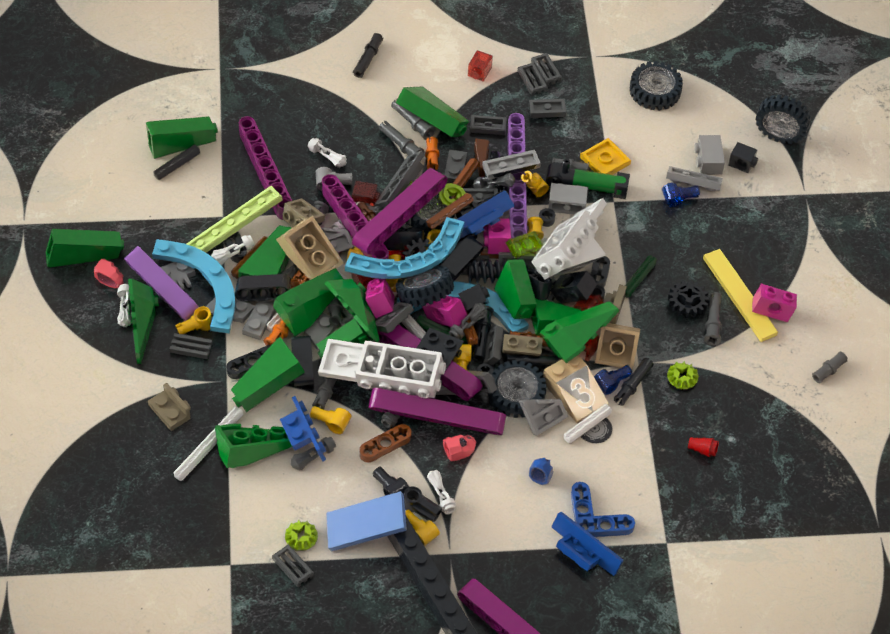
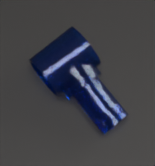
[662,183,700,207]
[594,365,632,395]

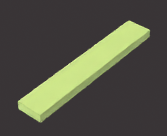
[187,186,283,253]

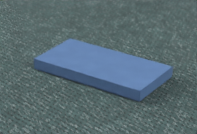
[326,491,407,552]

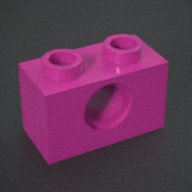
[483,218,511,254]
[366,278,395,318]
[752,284,797,322]
[422,295,467,327]

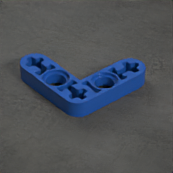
[571,482,635,537]

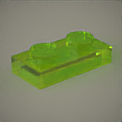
[506,231,543,259]

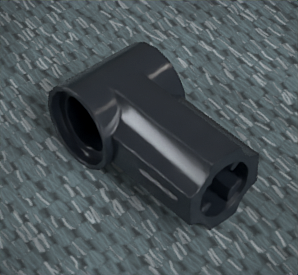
[404,486,442,522]

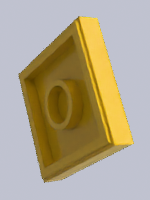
[580,138,631,175]

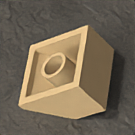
[595,323,640,370]

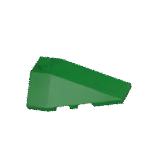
[273,268,343,337]
[128,278,159,364]
[325,279,379,342]
[540,301,619,363]
[215,424,292,468]

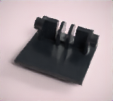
[416,327,464,371]

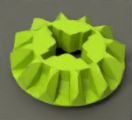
[438,183,466,206]
[667,361,699,389]
[285,520,318,551]

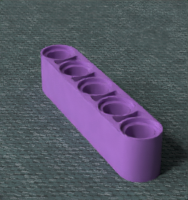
[124,246,199,321]

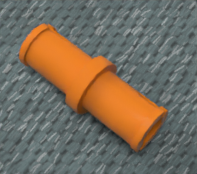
[425,137,440,170]

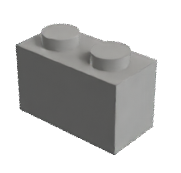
[694,135,725,175]
[548,183,588,215]

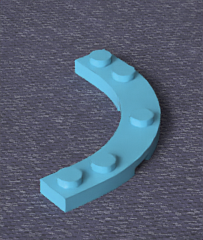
[345,217,465,279]
[152,239,235,334]
[397,281,529,333]

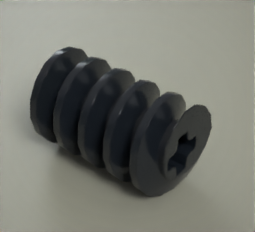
[468,260,506,284]

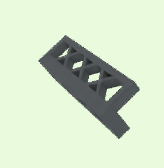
[374,150,425,209]

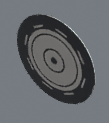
[578,418,612,444]

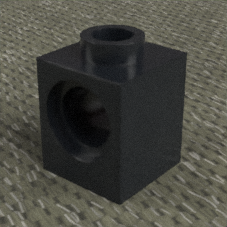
[728,142,758,173]
[459,284,490,312]

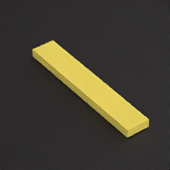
[703,249,778,342]

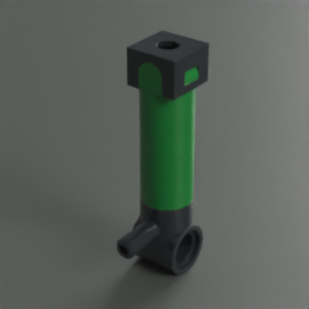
[545,159,630,199]

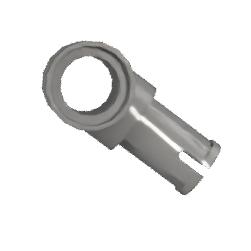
[316,167,352,191]

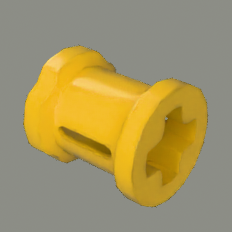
[527,217,544,241]

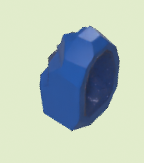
[529,458,554,485]

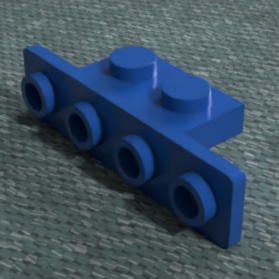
[456,191,514,240]
[280,396,327,461]
[552,512,623,576]

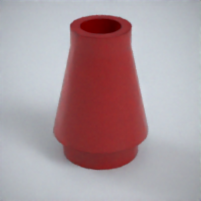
[688,437,719,457]

